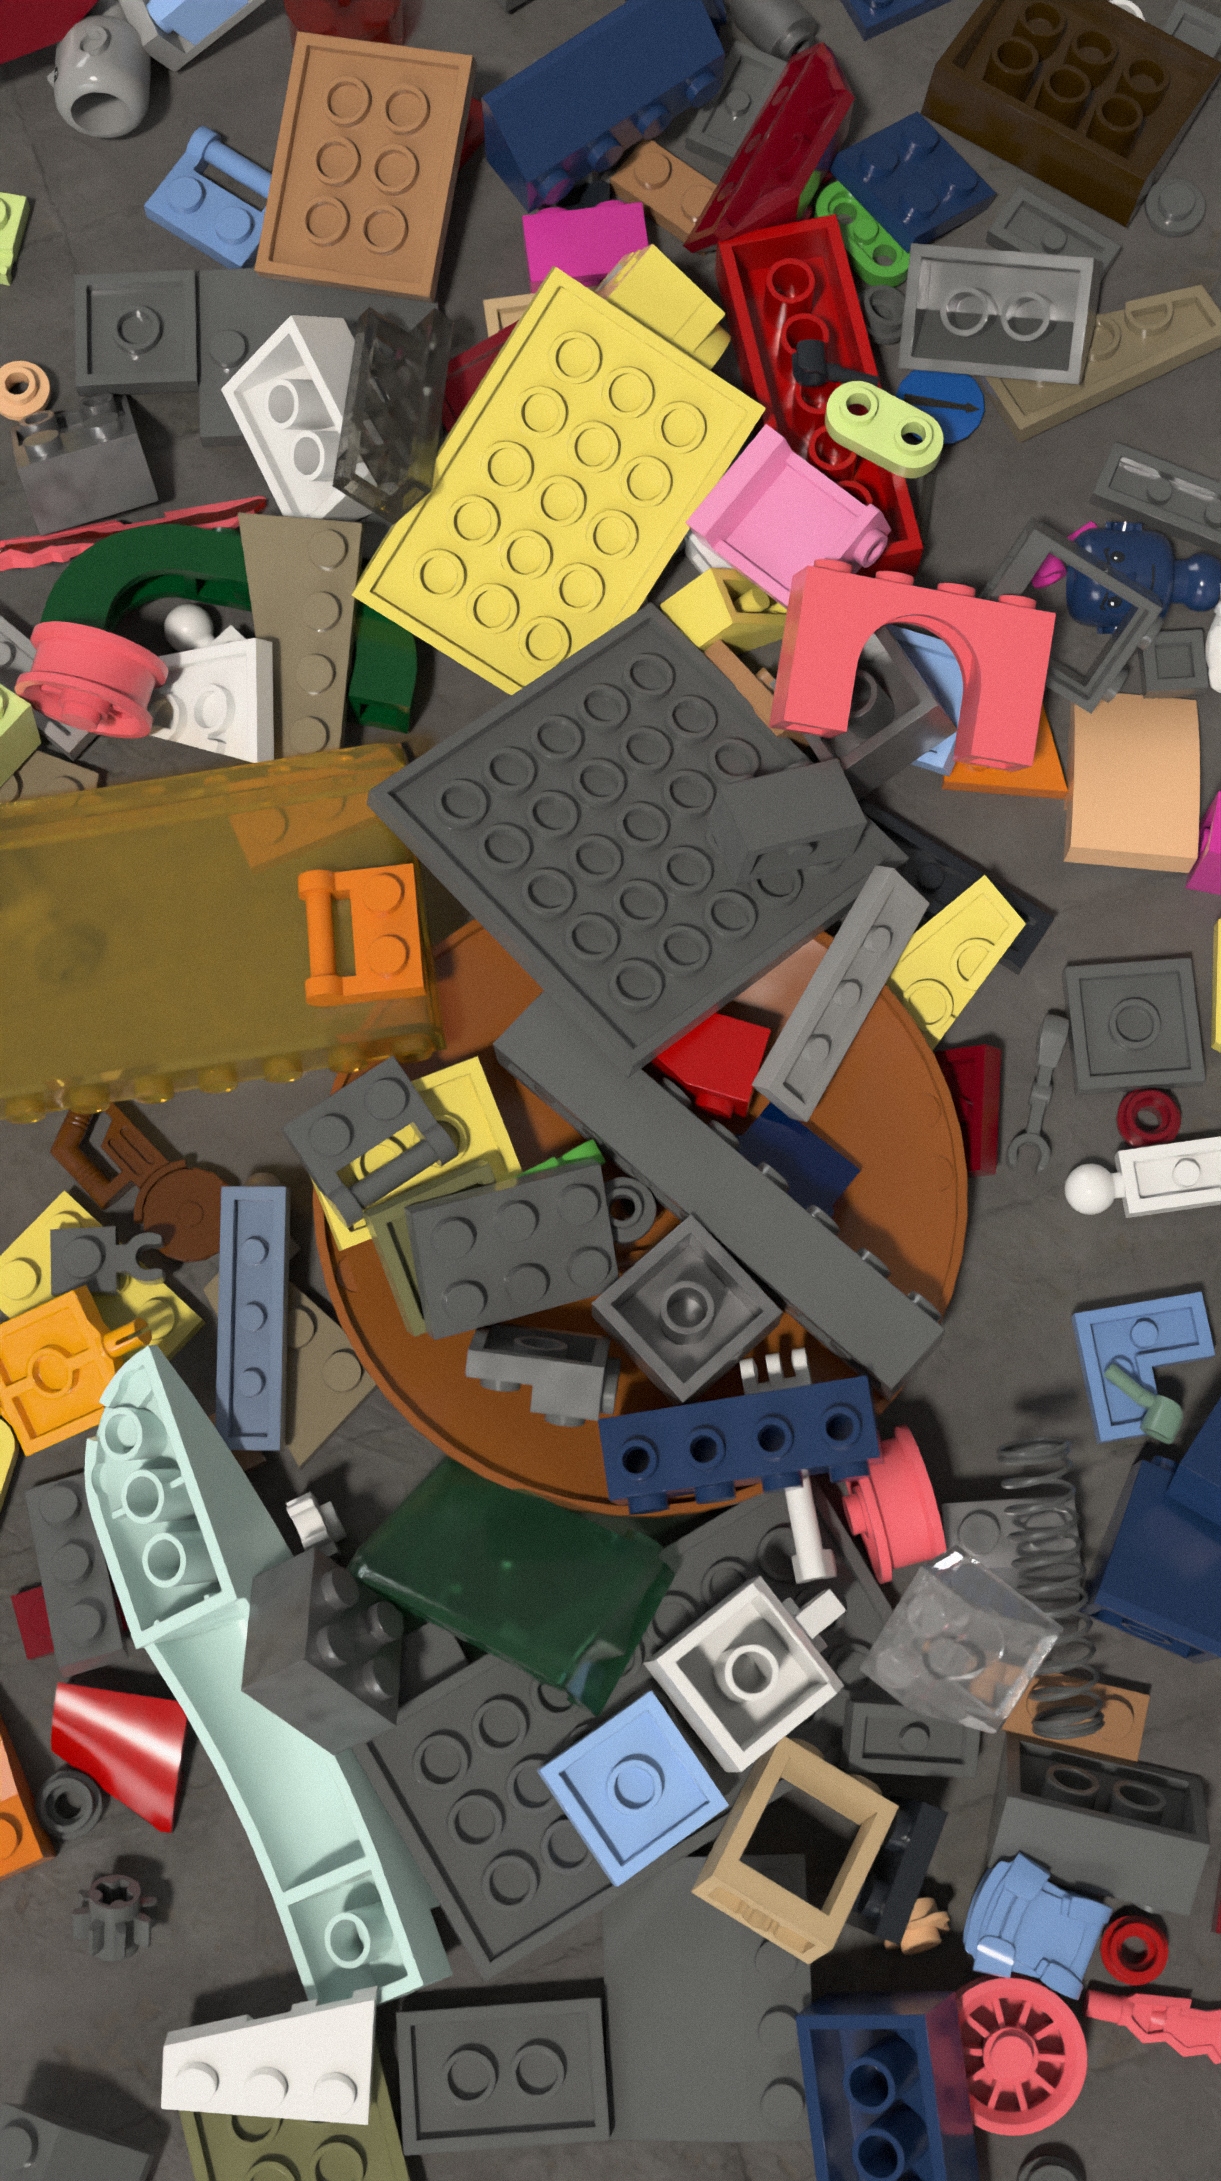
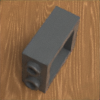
[978,517,1164,714]

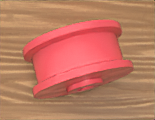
[14,621,169,739]
[842,1424,947,1584]
[955,1973,1087,2136]

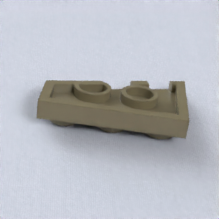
[203,1273,378,1470]

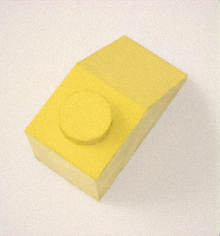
[660,568,787,655]

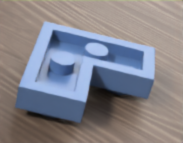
[1071,1292,1215,1444]

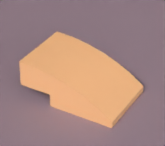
[1063,693,1200,873]

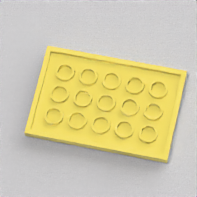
[351,266,766,695]

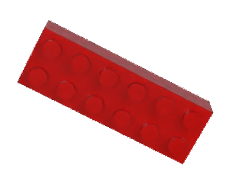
[715,214,923,578]

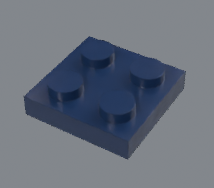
[829,111,996,254]

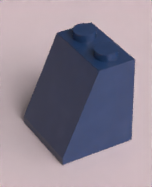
[1079,1456,1221,1664]

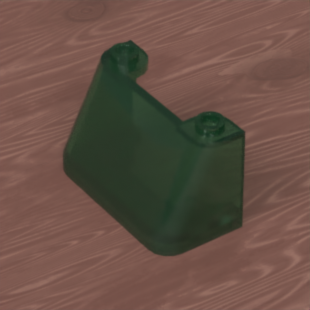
[346,1454,676,1718]

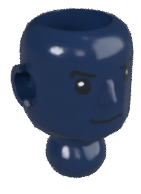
[1066,522,1221,634]

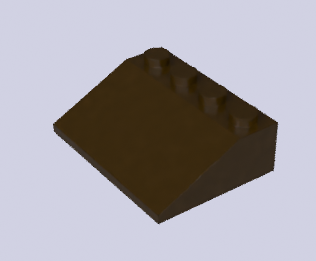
[920,0,1221,227]

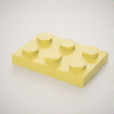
[311,1056,523,1251]
[0,1190,205,1364]

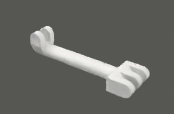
[739,1347,837,1584]

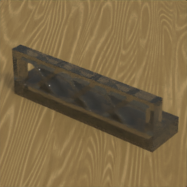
[332,307,454,525]

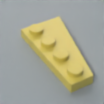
[885,875,1026,1051]

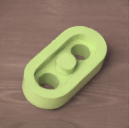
[825,381,944,478]

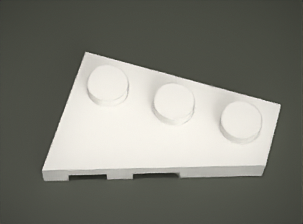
[147,638,274,767]
[161,1986,378,2125]

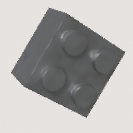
[769,625,957,801]
[592,1214,783,1407]
[241,1547,403,1756]

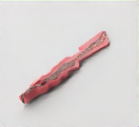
[0,496,267,571]

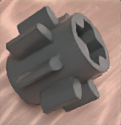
[72,1875,157,1962]

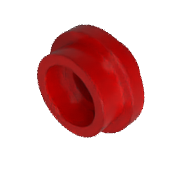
[1099,1915,1168,1985]

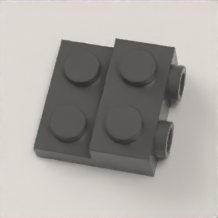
[465,1322,621,1427]

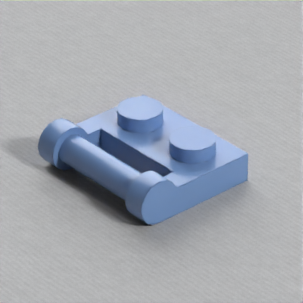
[144,125,272,269]

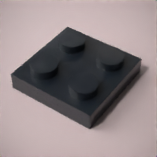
[845,1795,948,1945]

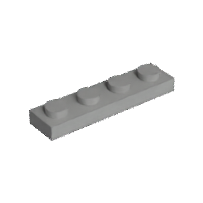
[752,865,930,1122]

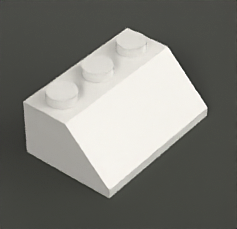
[221,315,421,522]

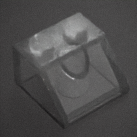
[859,1545,1065,1734]

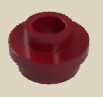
[1116,1088,1181,1149]

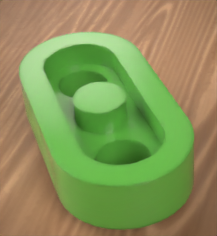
[814,181,910,287]

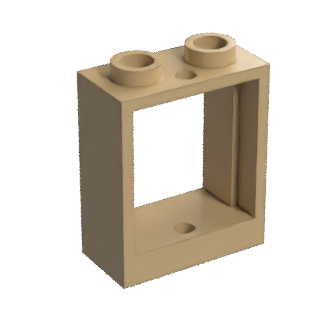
[691,1736,899,1964]

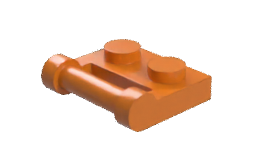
[297,863,427,1007]

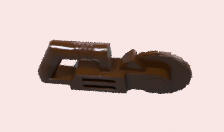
[49,1078,229,1263]

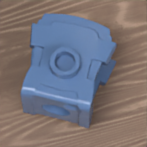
[963,1851,1113,2000]

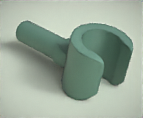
[1104,1364,1183,1444]

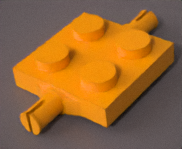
[0,1285,152,1457]

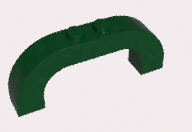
[40,524,417,734]

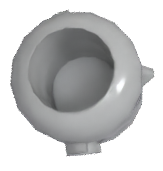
[47,0,151,138]

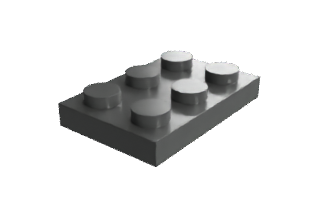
[404,1158,619,1340]
[396,1996,610,2156]

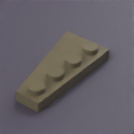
[974,284,1221,443]
[238,512,365,776]

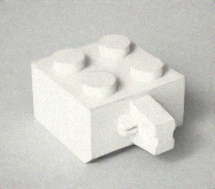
[643,1576,847,1772]

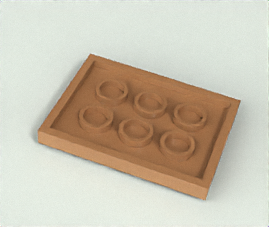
[254,32,478,303]

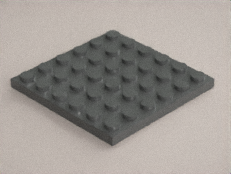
[367,602,909,1078]

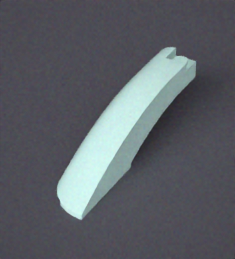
[85,1345,453,2007]

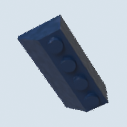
[482,0,725,214]

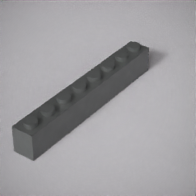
[493,990,945,1401]

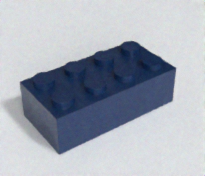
[795,1991,980,2181]

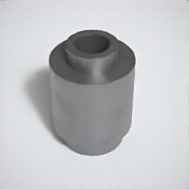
[730,0,816,62]

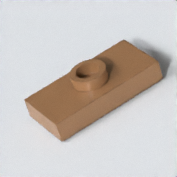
[703,639,809,751]

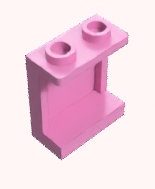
[685,424,891,609]

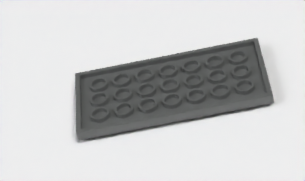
[351,1475,943,1982]

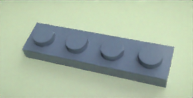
[215,1186,291,1451]

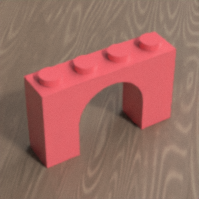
[769,559,1056,772]

